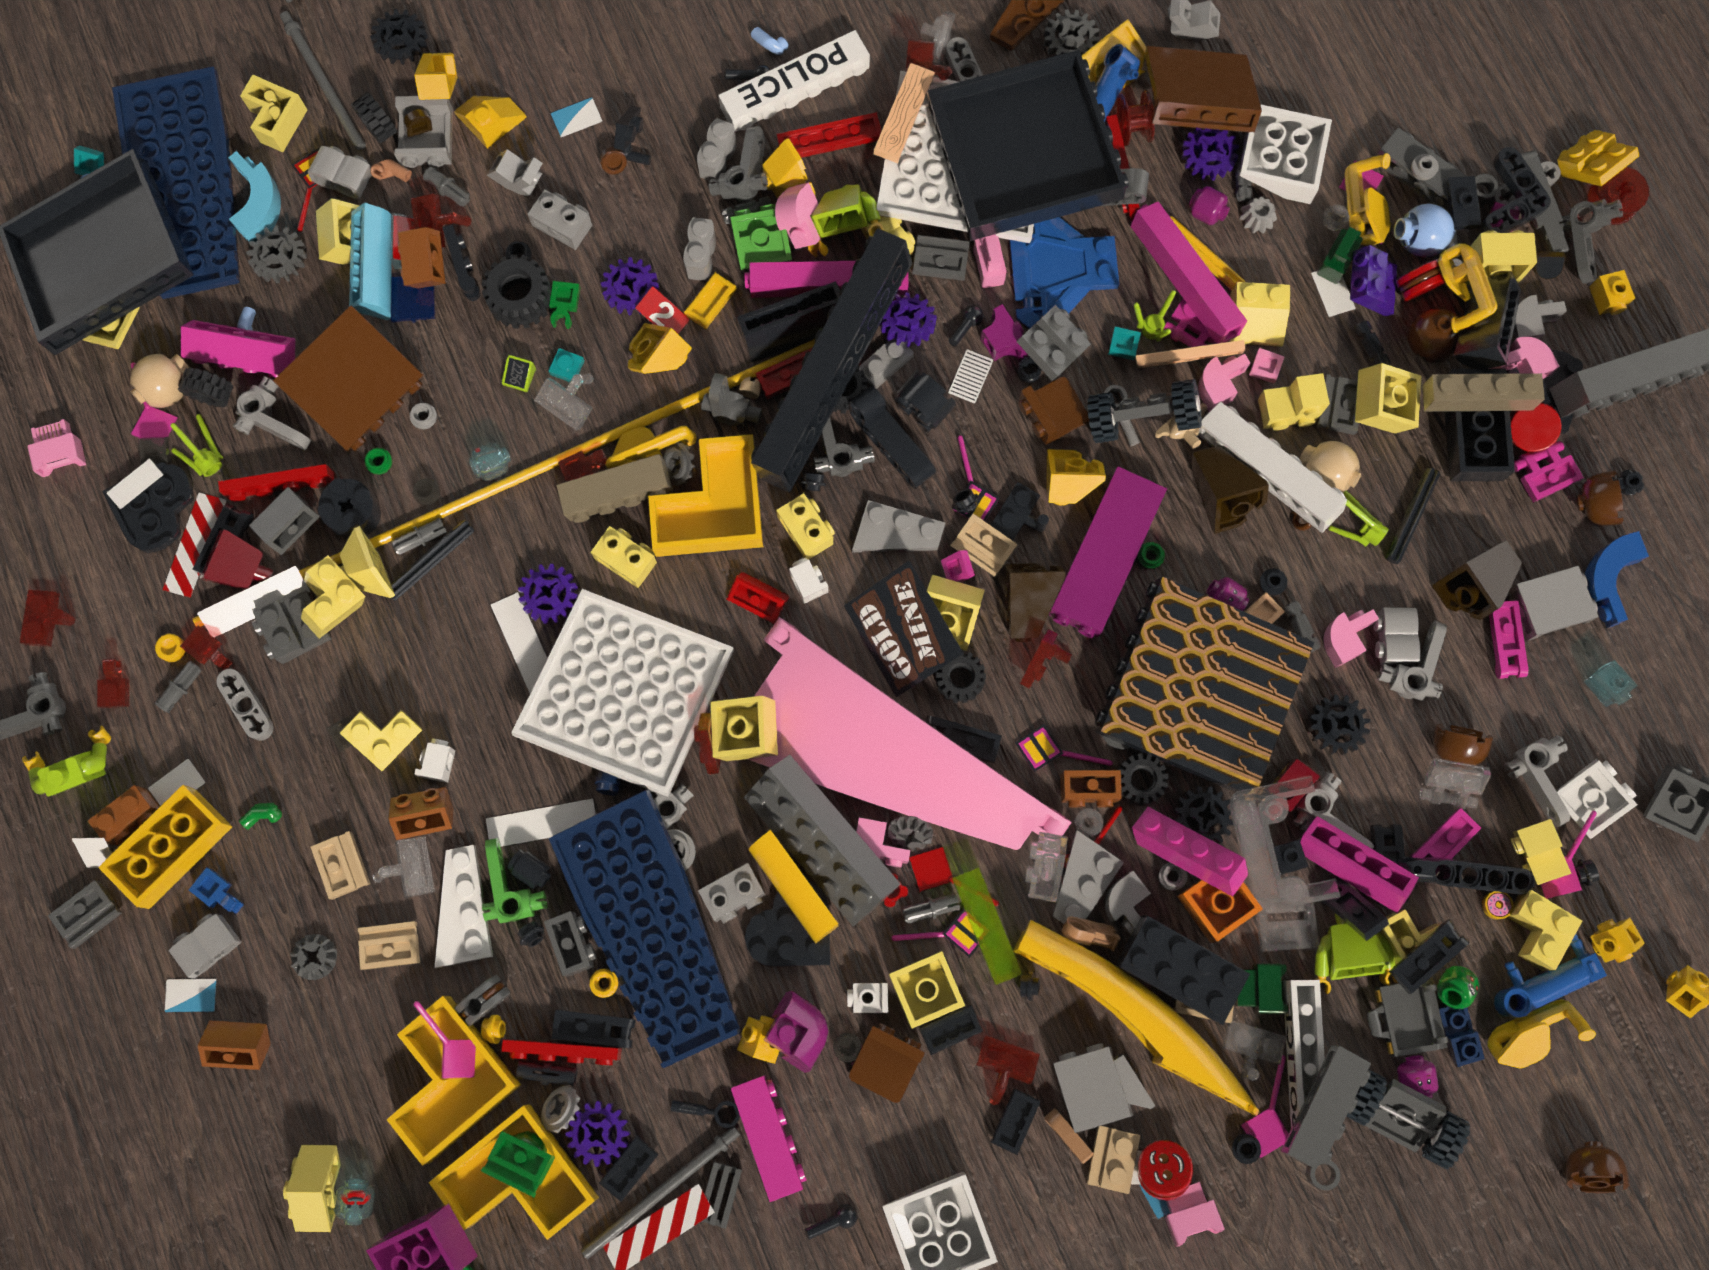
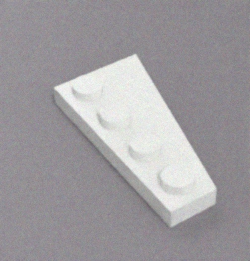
[435,845,493,968]

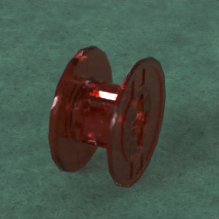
[1117,90,1155,146]
[1587,166,1649,225]

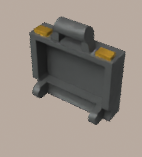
[1366,979,1448,1057]

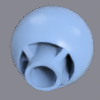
[1394,204,1455,257]

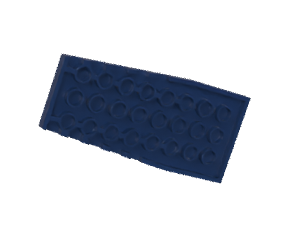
[112,66,240,299]
[549,790,740,1068]

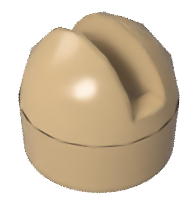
[738,377,761,399]

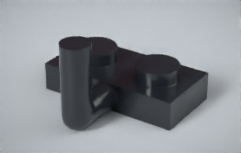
[614,105,651,165]
[991,482,1049,541]

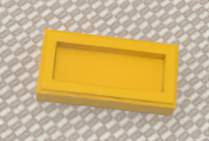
[684,272,737,329]

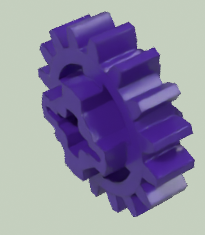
[1181,128,1239,181]
[601,257,659,316]
[880,292,937,347]
[518,564,578,624]
[566,1101,630,1167]

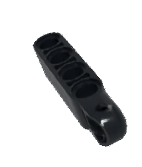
[1397,857,1535,894]

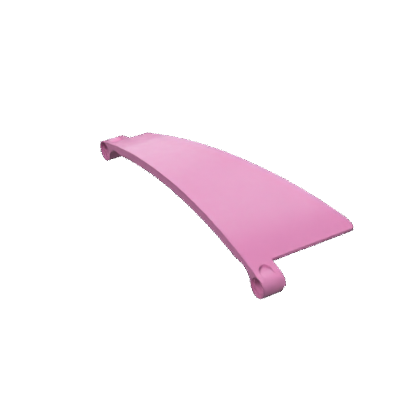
[748,617,1072,850]

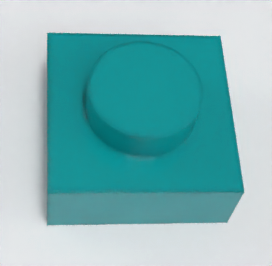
[74,146,104,175]
[1108,327,1141,360]
[549,348,585,384]

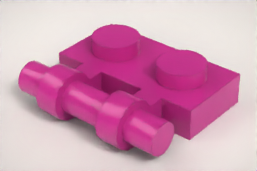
[1163,298,1217,347]
[1514,441,1584,503]

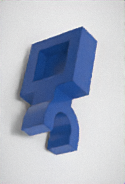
[189,867,244,913]

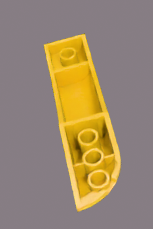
[1013,920,1259,1116]

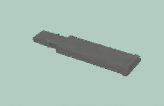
[1509,150,1569,252]

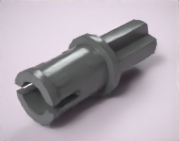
[423,167,471,207]
[392,518,447,555]
[154,661,202,713]
[903,892,960,923]

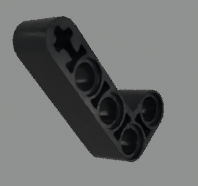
[849,385,936,489]

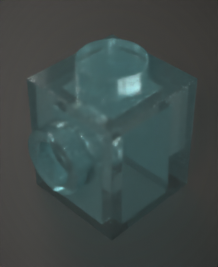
[1584,660,1638,707]

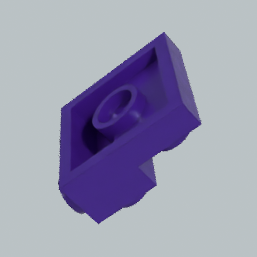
[1350,245,1397,317]

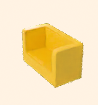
[414,53,458,100]

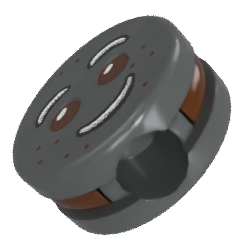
[454,975,511,1027]

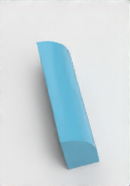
[349,203,393,320]

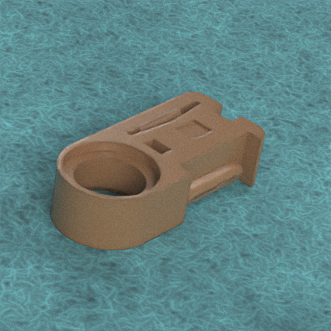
[1062,916,1121,951]
[1044,1108,1094,1164]

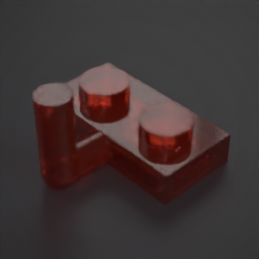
[906,39,952,81]
[411,194,471,248]
[19,590,75,647]
[1020,629,1073,689]
[694,713,721,774]
[976,1035,1040,1105]

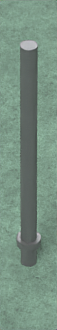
[280,11,366,150]
[581,1126,741,1259]

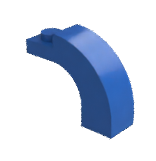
[1585,531,1649,628]

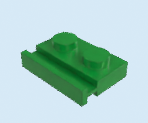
[481,1131,555,1198]

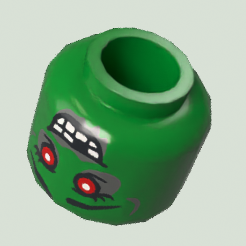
[1437,966,1479,1009]

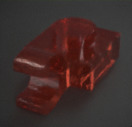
[558,449,607,482]
[180,625,233,670]
[97,659,129,708]

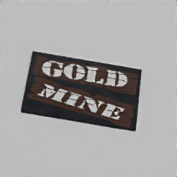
[844,561,963,697]

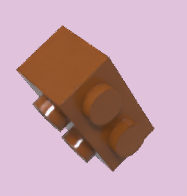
[398,227,446,289]
[1060,770,1122,808]
[88,785,160,846]
[388,787,454,840]
[198,1020,271,1070]

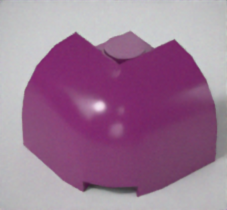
[763,991,829,1073]

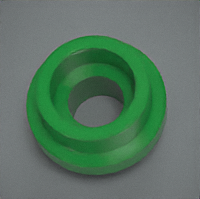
[365,448,392,475]
[1137,542,1165,569]

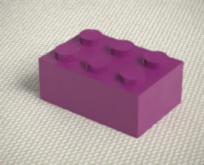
[366,1204,478,1270]

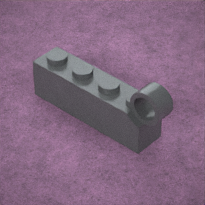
[1377,128,1498,214]
[1281,1045,1371,1190]

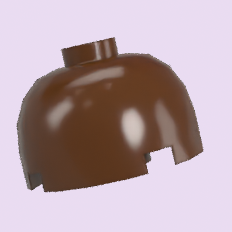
[1408,308,1459,362]
[1576,470,1624,525]
[1433,724,1493,771]
[1565,1141,1629,1193]

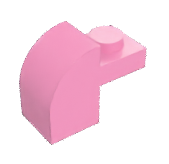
[775,182,820,249]
[1489,337,1560,379]
[1198,354,1250,412]
[1323,609,1379,668]
[856,818,910,867]

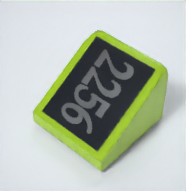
[502,355,536,392]

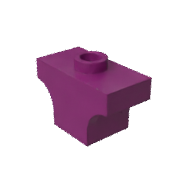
[981,304,1028,361]

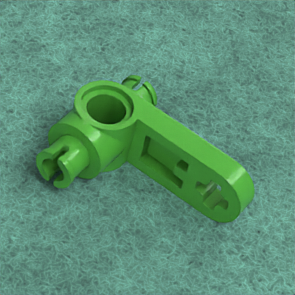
[482,838,548,924]

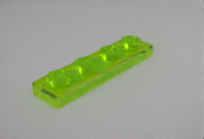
[952,868,1022,985]

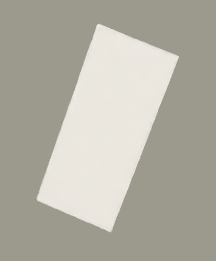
[107,458,163,509]

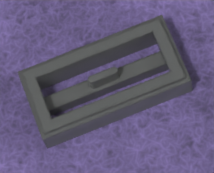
[701,1162,742,1229]

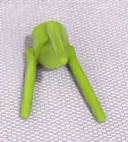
[1134,290,1176,342]
[170,414,223,477]
[1328,491,1389,547]

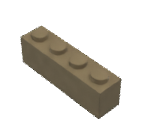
[1422,373,1545,412]
[556,454,673,523]

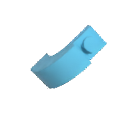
[228,151,281,242]

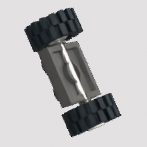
[1088,379,1202,443]
[1346,1069,1470,1169]

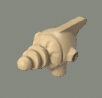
[1155,403,1207,449]

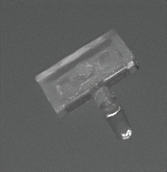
[921,11,956,69]
[534,373,593,430]
[372,836,435,898]
[1222,1021,1287,1080]

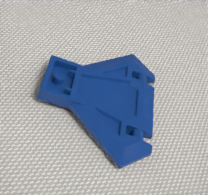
[1010,217,1119,329]

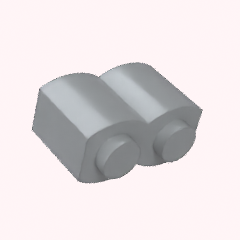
[697,118,736,181]
[308,146,372,199]
[684,217,716,281]
[1373,608,1420,666]
[168,914,242,978]

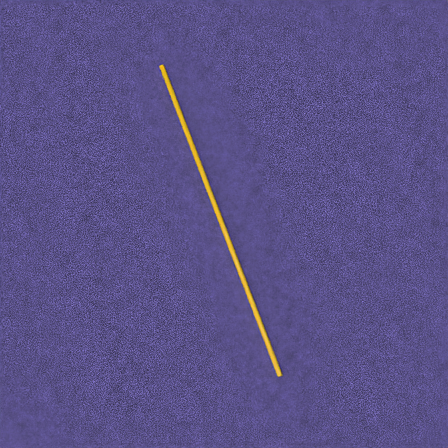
[193,339,815,628]

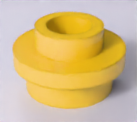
[590,969,619,998]
[481,1015,506,1044]

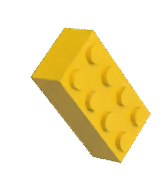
[98,785,233,909]

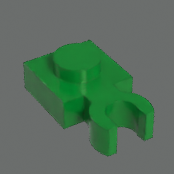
[549,281,581,329]

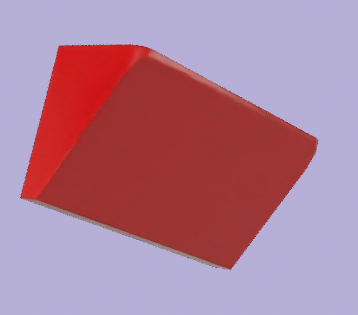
[726,572,789,624]

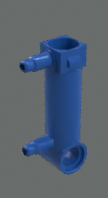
[1096,44,1140,122]
[1494,934,1607,1018]

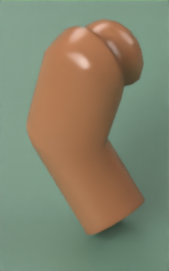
[370,159,412,182]

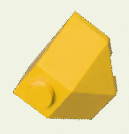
[454,96,527,149]
[762,138,816,198]
[628,323,692,374]
[1047,449,1106,505]

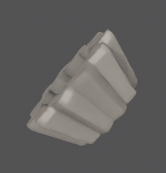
[1239,197,1277,234]

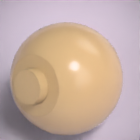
[130,354,189,408]
[1300,441,1361,492]

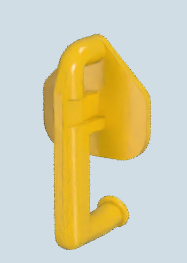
[1345,153,1391,246]
[1438,244,1497,333]
[606,425,697,469]
[1487,999,1596,1068]

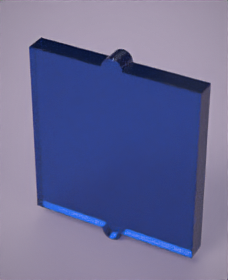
[391,277,436,323]

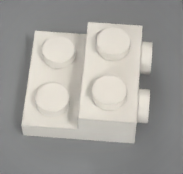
[1556,759,1637,839]

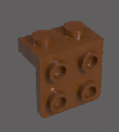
[1018,377,1090,445]
[849,1023,925,1103]

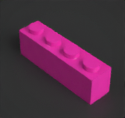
[181,320,296,378]
[1132,807,1248,897]
[1300,816,1419,913]
[731,1075,807,1202]

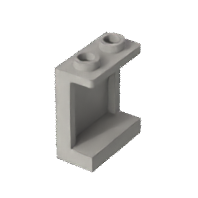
[394,96,453,168]
[1508,566,1598,641]
[1053,1043,1134,1133]

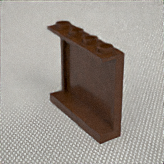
[1141,46,1262,132]
[273,306,423,452]

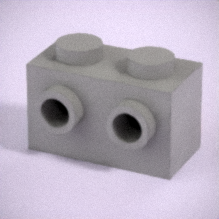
[528,189,592,250]
[698,863,766,924]

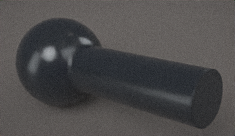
[724,65,771,80]
[948,305,983,346]
[804,1204,858,1240]

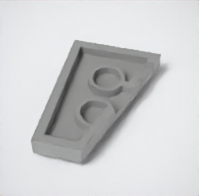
[852,500,945,553]
[1052,830,1124,924]

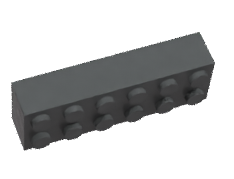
[1549,329,1709,418]
[744,755,901,926]

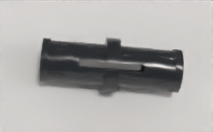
[516,1060,578,1086]

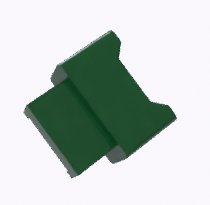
[1317,227,1363,284]
[1235,964,1288,1014]

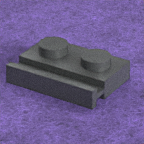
[913,235,969,281]
[1317,375,1359,435]
[48,880,122,949]

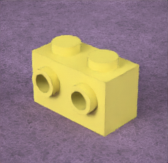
[776,493,835,560]
[591,526,657,588]

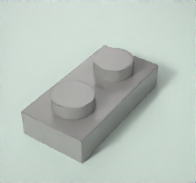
[859,338,914,389]

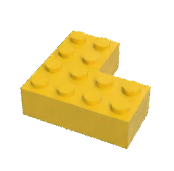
[648,434,763,557]
[386,996,521,1166]
[429,1104,599,1240]

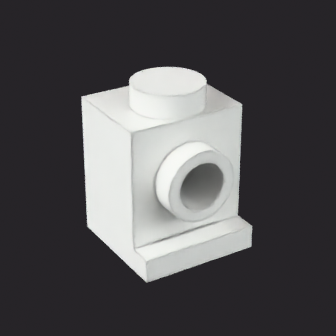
[789,558,828,604]
[415,739,455,783]
[847,983,888,1013]

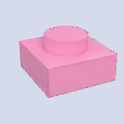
[1249,348,1284,384]

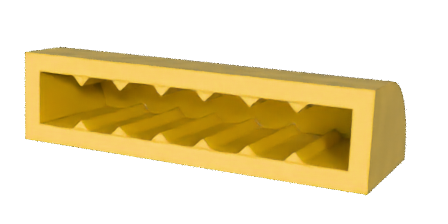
[748,830,838,944]

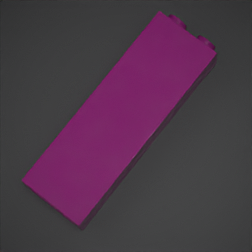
[1049,467,1167,638]

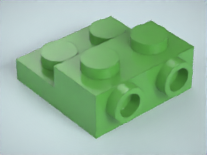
[730,204,792,270]

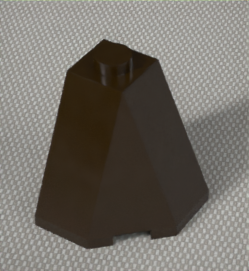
[1192,446,1269,534]
[1432,540,1522,620]
[1004,563,1065,642]

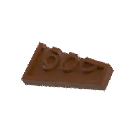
[989,0,1065,51]

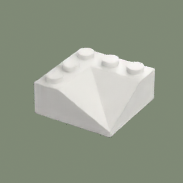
[1240,105,1332,204]
[882,1172,998,1270]

